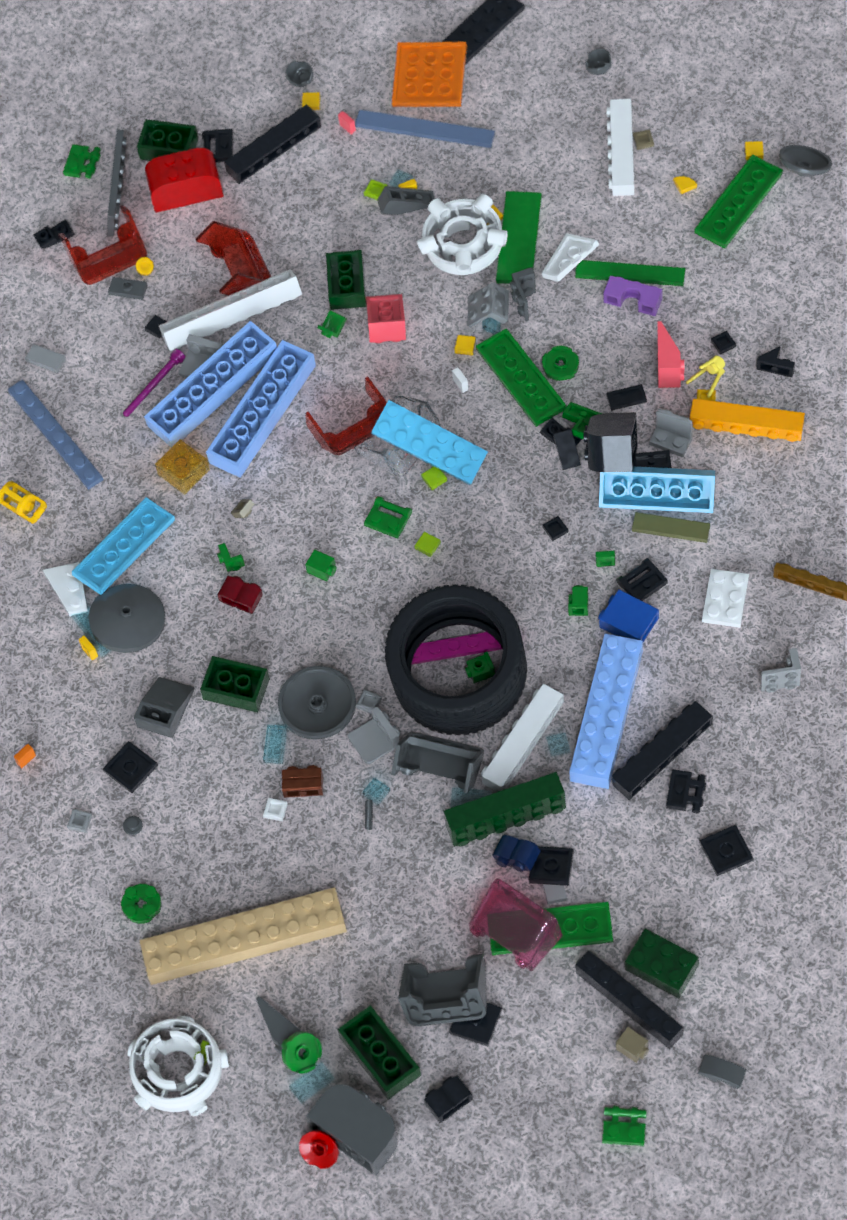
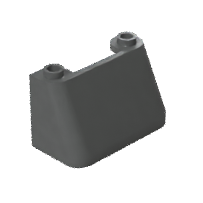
[398,954,487,1026]

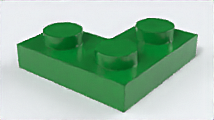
[562,402,602,439]

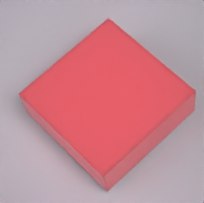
[338,111,356,134]

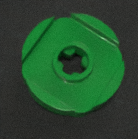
[542,346,579,381]
[121,884,162,924]
[282,1031,322,1074]

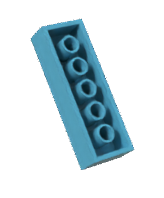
[599,466,716,513]

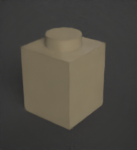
[616,1027,649,1063]

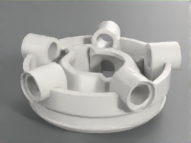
[417,194,507,275]
[127,1016,229,1116]

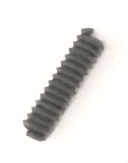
[365,800,373,830]

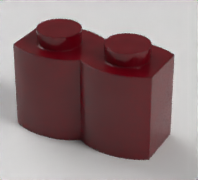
[217,576,263,614]

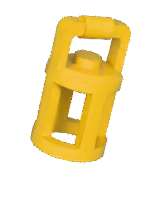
[0,481,47,524]

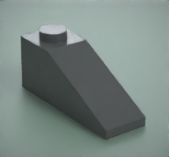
[377,186,435,215]
[256,996,301,1055]

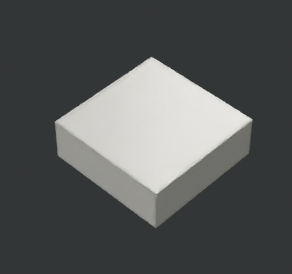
[452,368,468,393]
[263,798,288,822]

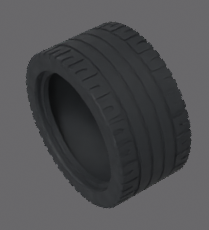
[385,584,527,735]

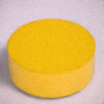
[136,257,154,276]

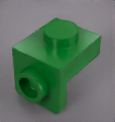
[317,310,347,338]
[216,543,245,572]

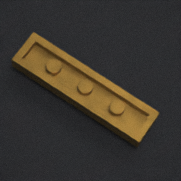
[773,562,847,601]

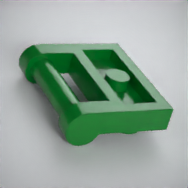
[364,496,412,539]

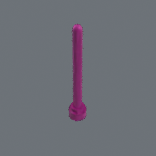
[123,348,186,417]

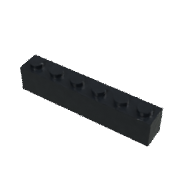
[224,104,321,184]
[612,701,713,800]
[575,950,683,1050]

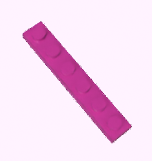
[412,632,502,665]

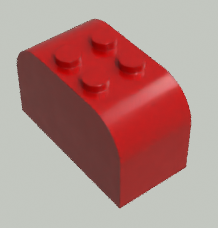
[145,148,224,213]

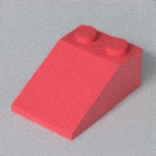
[366,294,406,343]
[657,321,684,388]

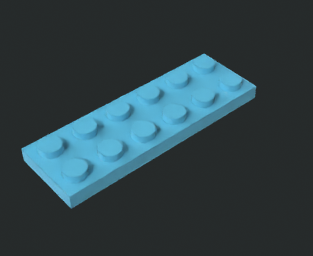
[371,400,488,485]
[72,497,175,595]

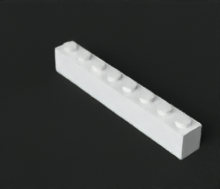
[159,269,302,351]

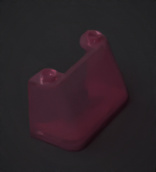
[469,878,563,972]

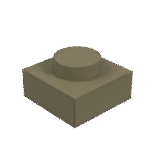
[231,499,255,518]

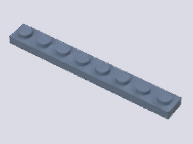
[8,379,103,490]

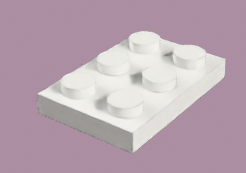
[702,569,749,628]

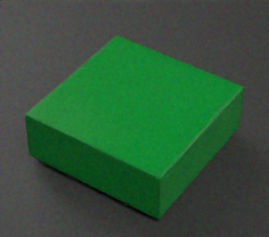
[596,550,615,567]

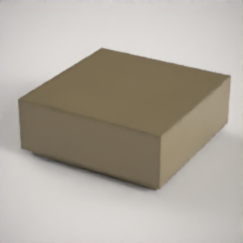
[633,129,654,150]

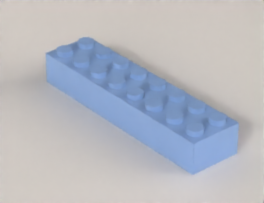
[144,321,277,449]
[206,340,316,478]
[569,634,643,789]

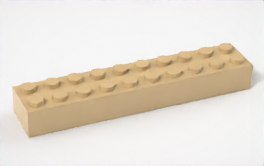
[139,887,347,985]

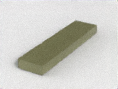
[632,512,711,543]

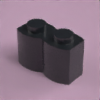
[424,1075,473,1123]

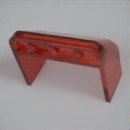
[59,205,147,285]
[195,221,271,296]
[305,376,387,455]

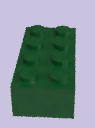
[337,1005,421,1100]

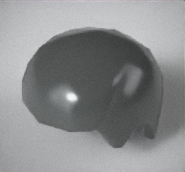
[585,48,612,75]
[285,61,314,87]

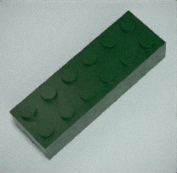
[443,772,566,847]

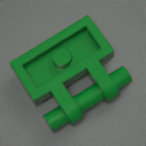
[63,144,101,179]
[602,1105,647,1146]

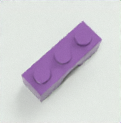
[603,276,662,316]

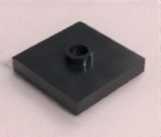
[103,741,158,793]
[699,825,754,876]
[529,846,574,886]
[449,1003,502,1047]

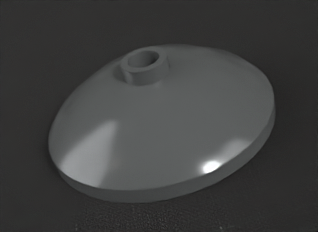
[779,145,832,176]

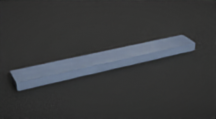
[355,110,495,148]

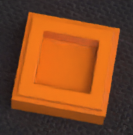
[14,744,36,769]

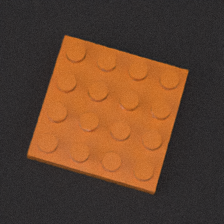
[392,42,467,107]

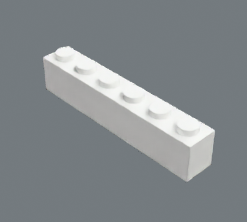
[607,99,634,196]
[481,684,564,792]

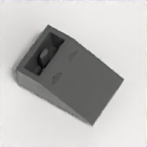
[134,677,195,738]

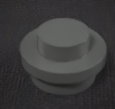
[123,816,143,835]

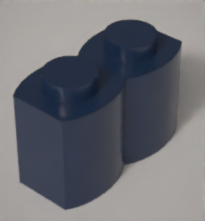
[492,835,540,872]

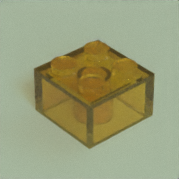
[155,439,210,495]

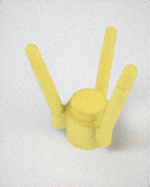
[686,355,725,397]

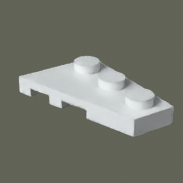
[541,233,599,282]
[43,562,88,616]

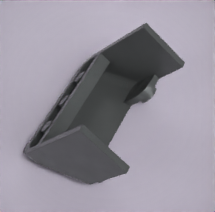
[391,732,484,793]

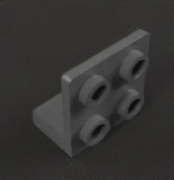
[510,267,536,321]

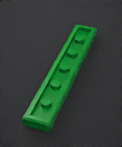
[575,260,686,287]

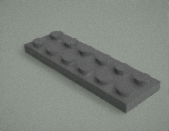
[106,129,127,237]

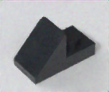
[757,346,795,378]

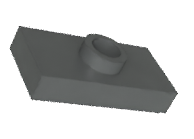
[108,277,148,300]

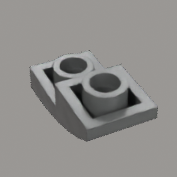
[698,1054,747,1089]

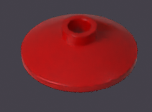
[299,1130,339,1169]

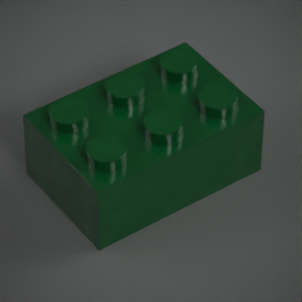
[137,119,199,161]
[326,250,367,310]
[200,656,270,713]
[625,928,699,999]

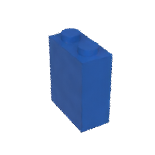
[598,590,659,642]

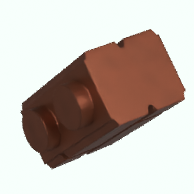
[282,765,323,798]

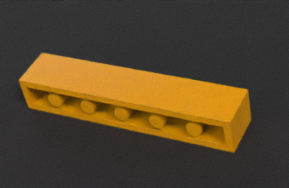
[690,398,805,442]

